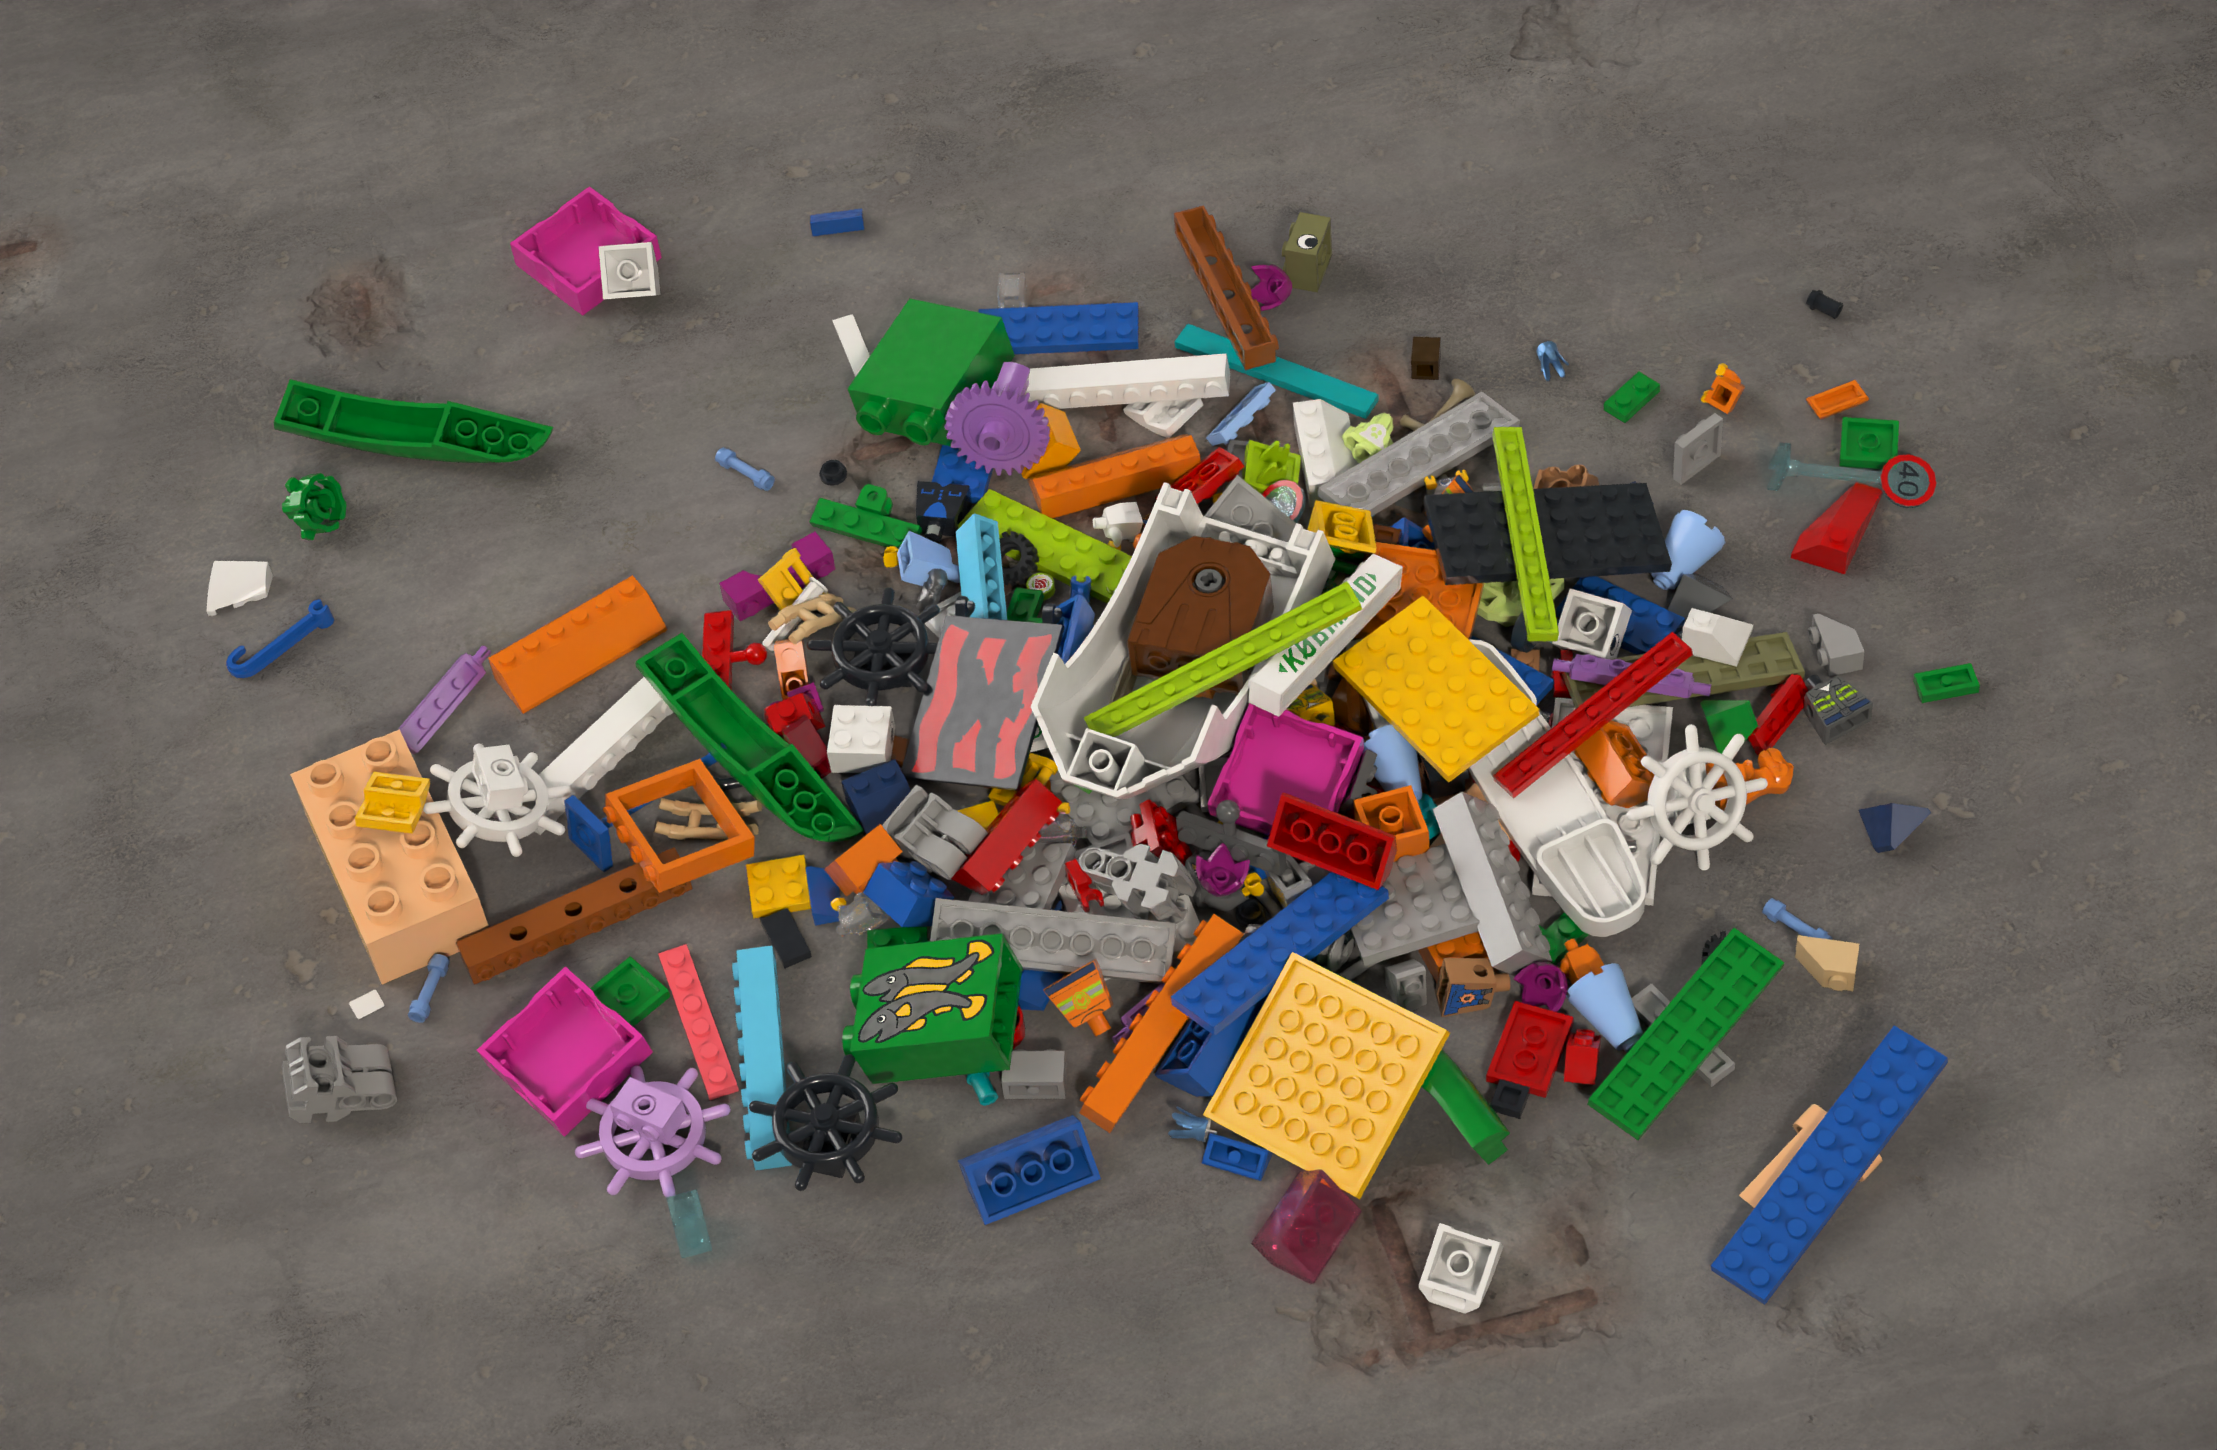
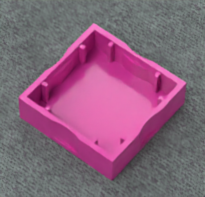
[510,186,662,316]
[1207,703,1364,836]
[477,967,653,1137]

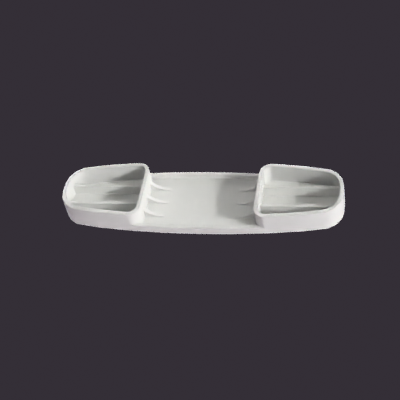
[1468,640,1646,937]

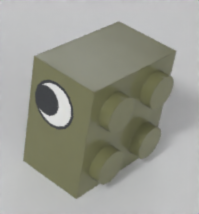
[1282,212,1332,293]

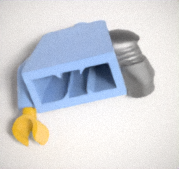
[883,531,960,612]

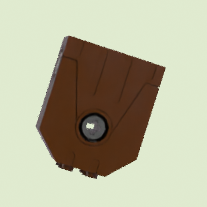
[1127,536,1274,695]

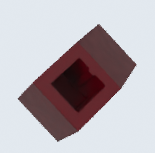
[782,716,831,779]

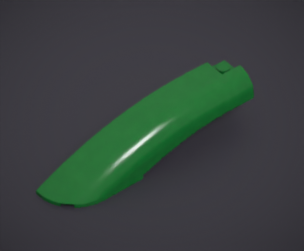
[274,379,553,463]
[635,633,864,842]
[1315,963,1510,1165]

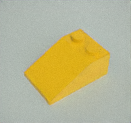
[1307,500,1377,554]

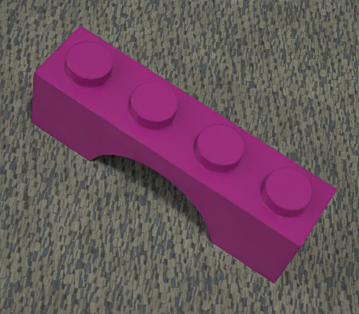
[719,531,836,622]

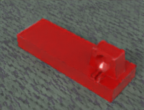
[1748,674,1808,755]

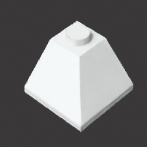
[598,242,660,299]
[1682,608,1753,667]

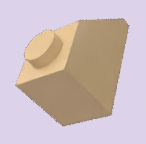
[1795,935,1860,991]

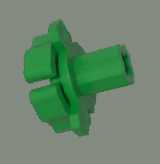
[282,473,346,540]

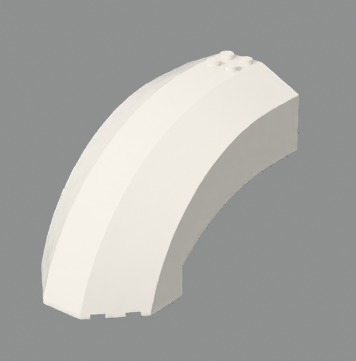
[1031,482,1335,799]

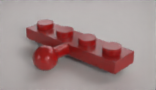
[702,610,767,689]

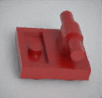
[1130,799,1192,866]

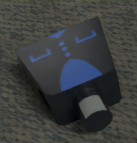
[916,481,972,543]

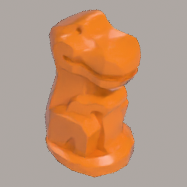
[1706,748,1794,811]

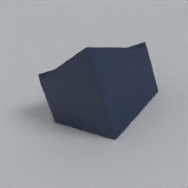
[1858,803,1931,853]

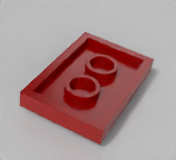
[1155,447,1245,504]
[1486,1001,1574,1098]

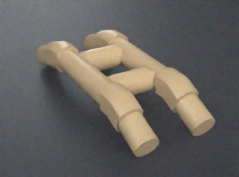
[768,593,856,645]
[654,798,762,840]

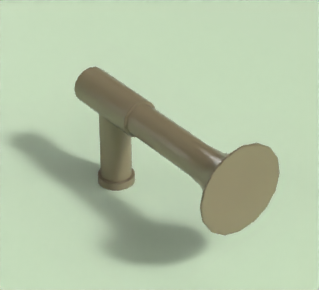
[1400,379,1475,431]

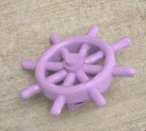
[575,1066,730,1198]

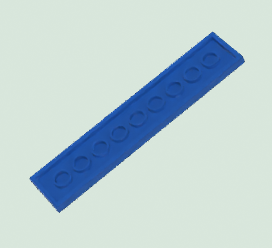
[1711,1026,1948,1305]

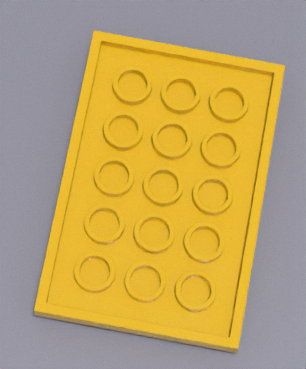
[1333,596,1539,783]

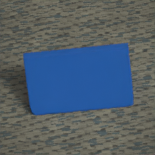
[810,208,864,236]
[805,866,844,926]
[1018,970,1064,1011]
[1202,1133,1272,1181]

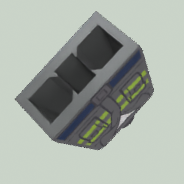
[1804,675,1873,745]

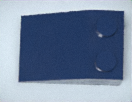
[841,759,911,858]

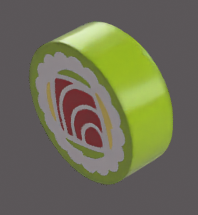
[1026,573,1055,601]

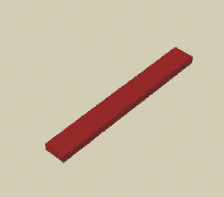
[1493,632,1693,799]

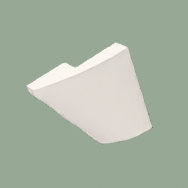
[207,561,273,616]

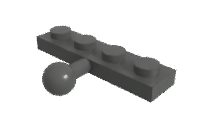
[1176,800,1287,876]

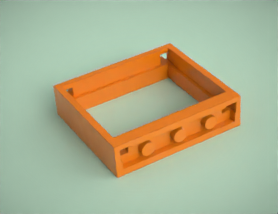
[603,759,755,893]

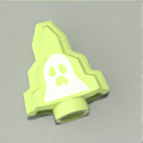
[1342,412,1393,463]

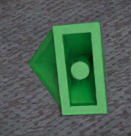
[1700,700,1758,754]

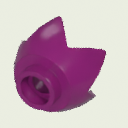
[1251,264,1292,311]
[1196,843,1250,897]
[1513,962,1568,1012]

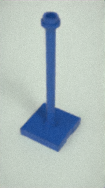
[564,743,727,872]

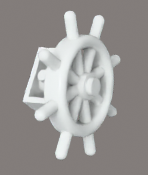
[1627,724,1768,870]
[423,743,571,857]

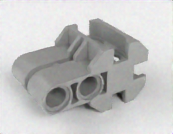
[882,785,988,880]
[1079,844,1197,924]
[282,1036,397,1123]

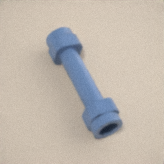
[715,447,775,491]
[1762,898,1833,940]
[408,954,450,1023]

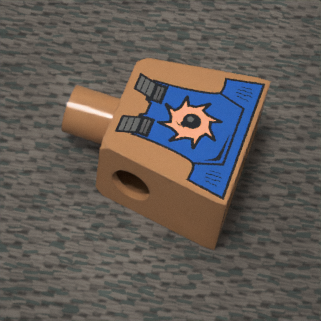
[1435,958,1510,1017]

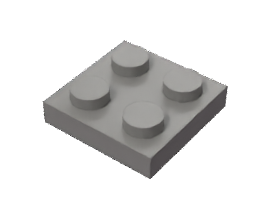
[1673,413,1723,485]

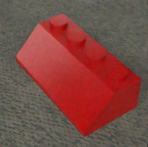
[951,779,1062,895]
[1267,792,1397,890]

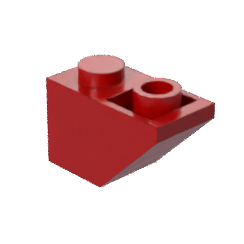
[1564,1029,1601,1085]

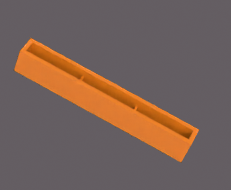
[1079,914,1244,1133]

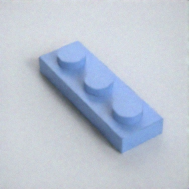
[1206,382,1276,446]

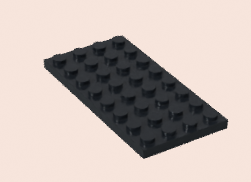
[1423,483,1672,585]

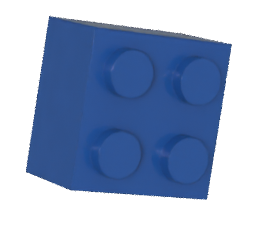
[863,861,955,927]

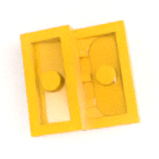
[355,772,430,834]

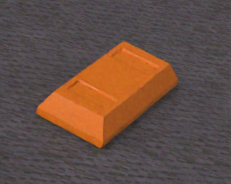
[1806,380,1869,420]

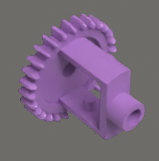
[945,362,1050,476]

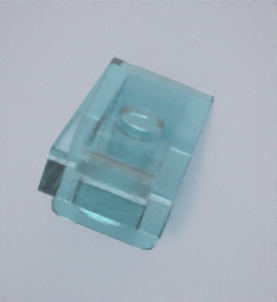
[666,1189,712,1258]

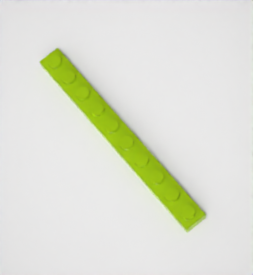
[1492,427,1559,641]
[1083,581,1362,737]

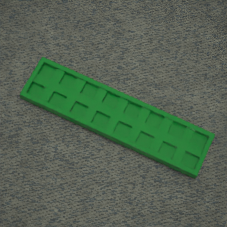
[1587,928,1785,1141]

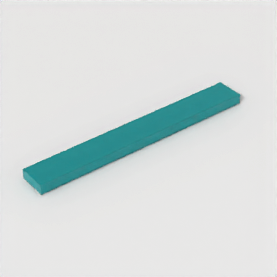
[1174,324,1379,419]

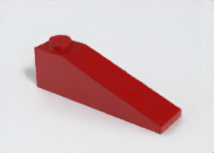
[1791,482,1883,574]

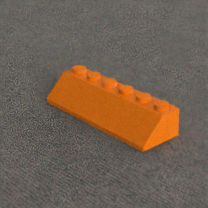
[1028,434,1201,518]
[488,575,667,714]

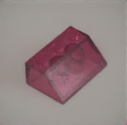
[1251,1169,1362,1284]

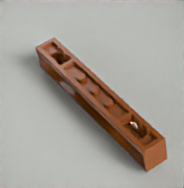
[1174,205,1279,370]
[456,847,693,985]

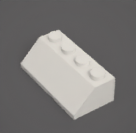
[1293,399,1358,507]

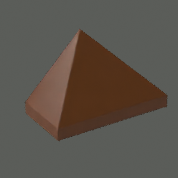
[1331,678,1369,736]

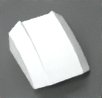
[1419,1223,1504,1314]

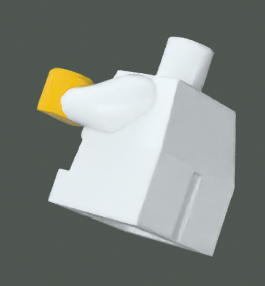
[1093,502,1143,551]

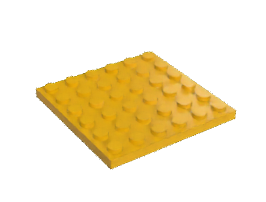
[1203,952,1450,1200]

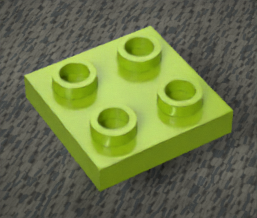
[1242,440,1301,505]

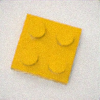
[746,855,811,919]

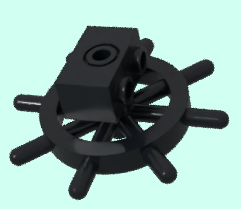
[807,588,940,706]
[749,1054,903,1191]

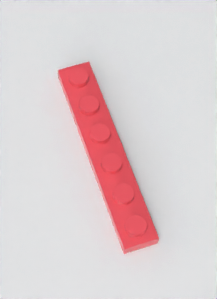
[658,944,739,1101]

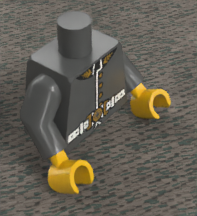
[1179,820,1264,912]

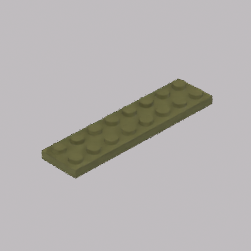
[1562,632,1805,709]

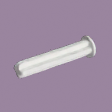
[762,577,828,653]

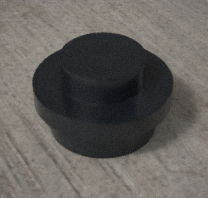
[819,460,847,486]
[1236,899,1266,928]

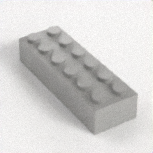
[1433,792,1552,976]

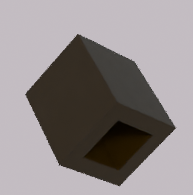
[1411,337,1441,380]

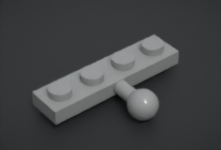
[1632,984,1735,1087]

